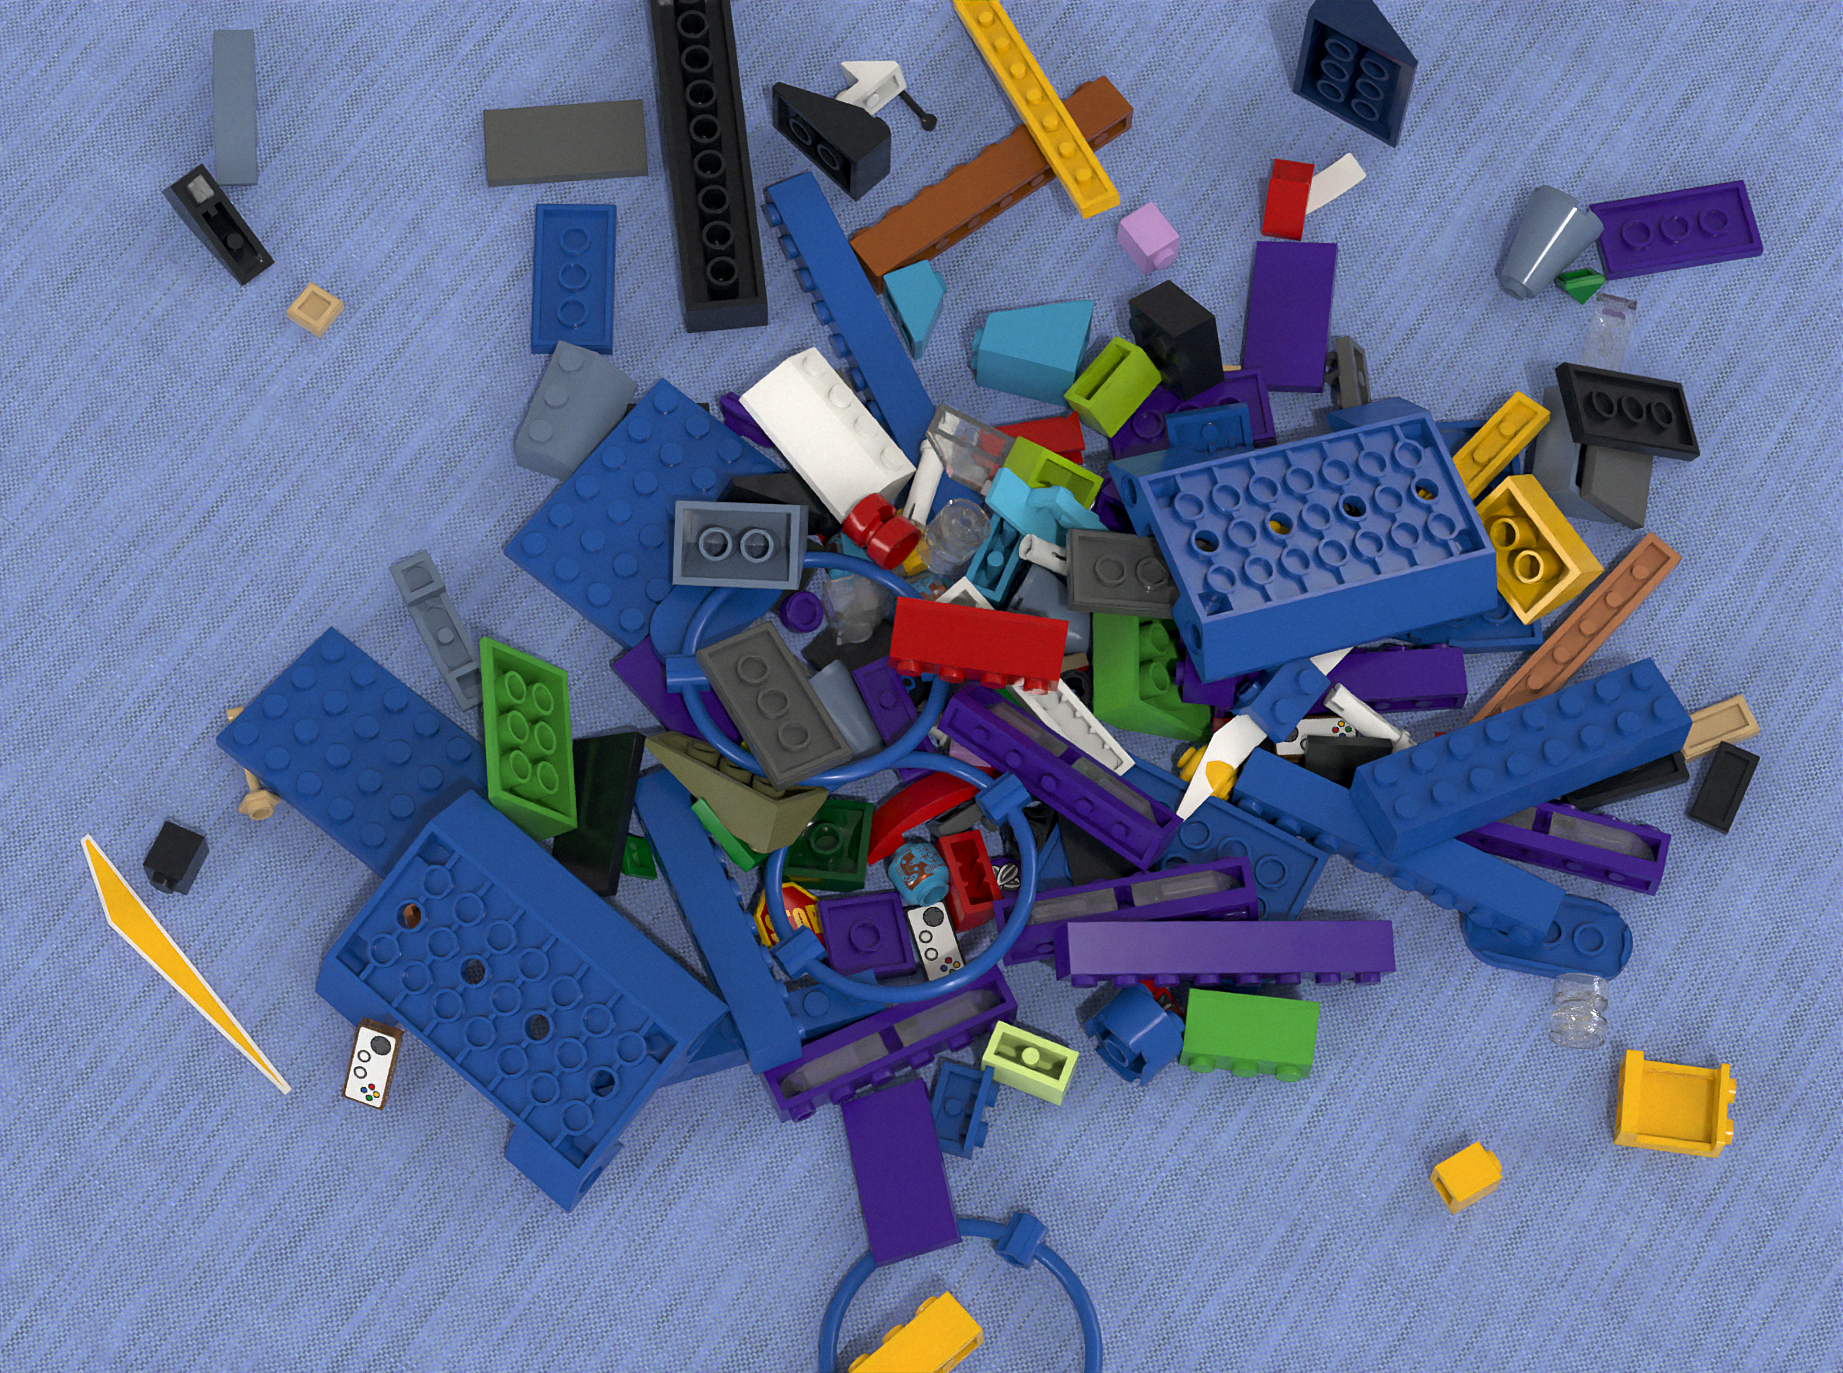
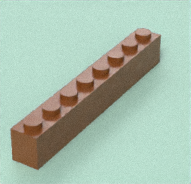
[849,75,1134,296]

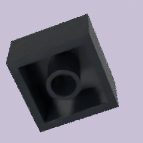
[1128,280,1225,402]

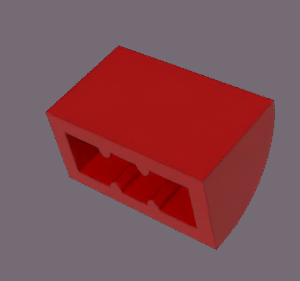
[935,829,1003,934]

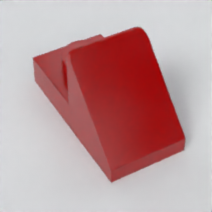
[1262,158,1315,241]

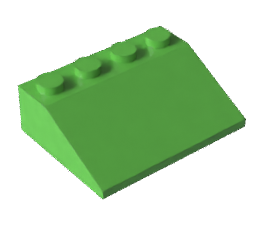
[1092,613,1211,744]
[479,637,578,842]

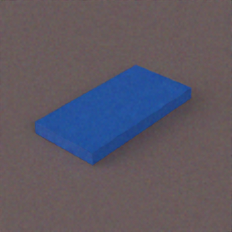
[531,203,617,355]

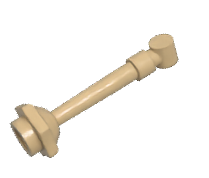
[226,706,280,820]

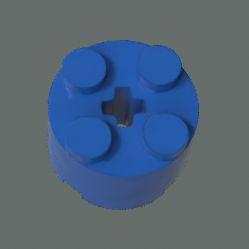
[1085,982,1185,1086]

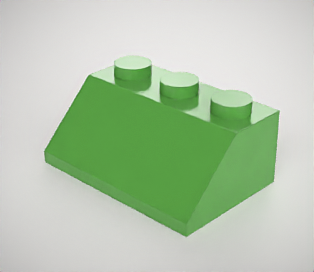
[1179,988,1320,1082]

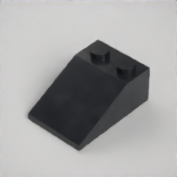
[772,82,892,202]

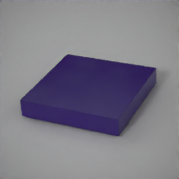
[814,891,917,980]

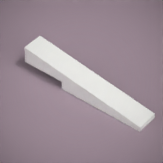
[935,576,1135,776]

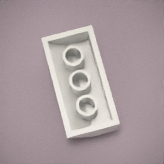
[739,347,917,524]

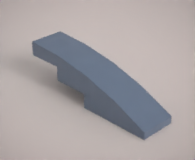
[213,29,258,187]

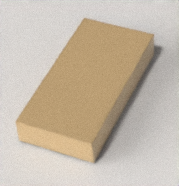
[1680,694,1760,764]

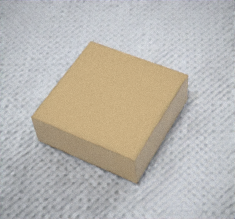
[286,282,344,338]

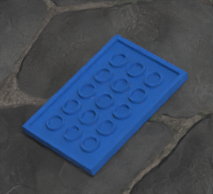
[504,377,787,652]
[216,627,493,880]
[1036,750,1330,995]

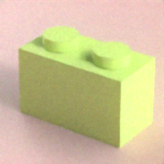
[981,1020,1079,1106]

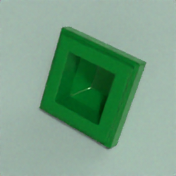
[1555,267,1605,305]
[621,835,657,881]

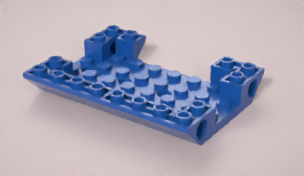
[1107,396,1498,684]
[315,789,731,1213]

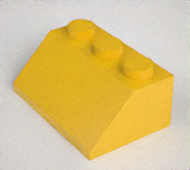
[1475,474,1605,625]

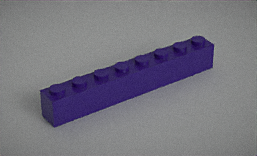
[1053,920,1396,988]

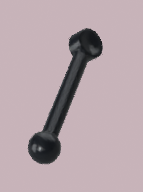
[898,90,937,131]

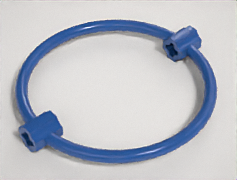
[666,551,949,786]
[765,751,1039,1003]
[819,1212,1103,1373]

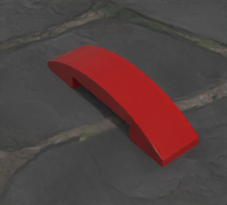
[868,766,1003,866]

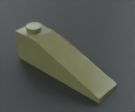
[644,731,829,854]

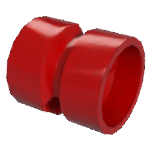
[842,492,922,570]

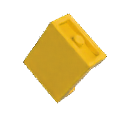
[1614,1049,1736,1158]

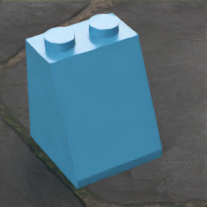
[971,299,1095,408]

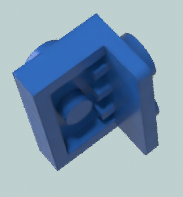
[1165,402,1255,460]
[1230,658,1331,744]
[931,1061,1000,1160]

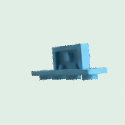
[985,467,1111,548]

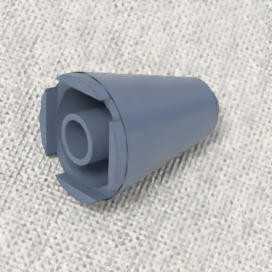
[1500,185,1604,300]
[1003,562,1093,663]
[809,659,886,778]

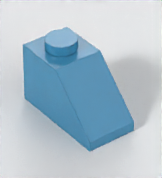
[882,259,947,361]

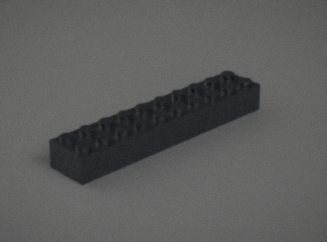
[649,0,768,333]

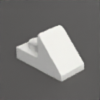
[836,61,907,116]

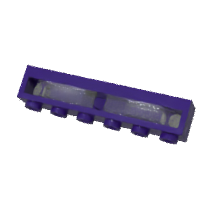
[937,680,1184,871]
[1453,802,1671,896]
[993,856,1259,966]
[760,963,1018,1124]

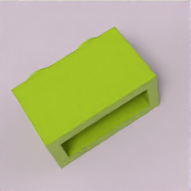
[1064,336,1162,438]
[1002,436,1104,510]

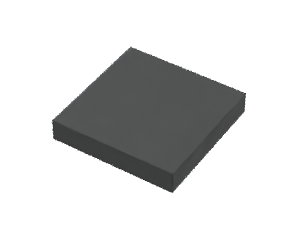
[1580,445,1653,530]

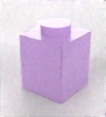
[1117,201,1180,275]

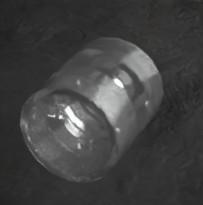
[917,498,991,575]
[1549,973,1610,1049]

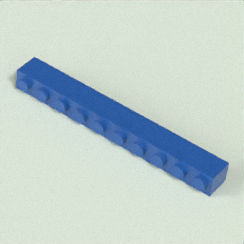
[763,171,984,539]

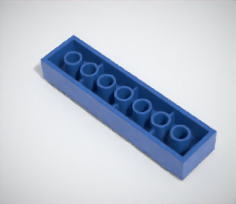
[1349,657,1693,862]

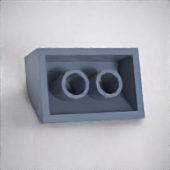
[514,340,638,482]
[1532,385,1618,524]
[673,500,809,590]

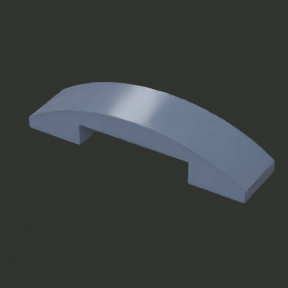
[389,550,483,713]

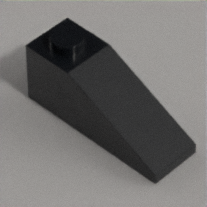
[161,163,275,286]
[717,472,844,537]

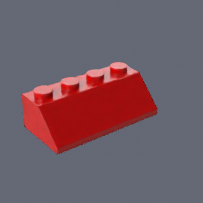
[888,596,1069,695]

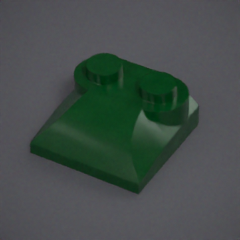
[782,799,874,893]

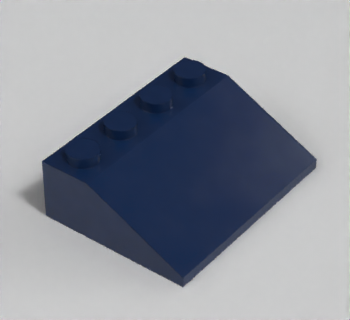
[1293,0,1418,148]

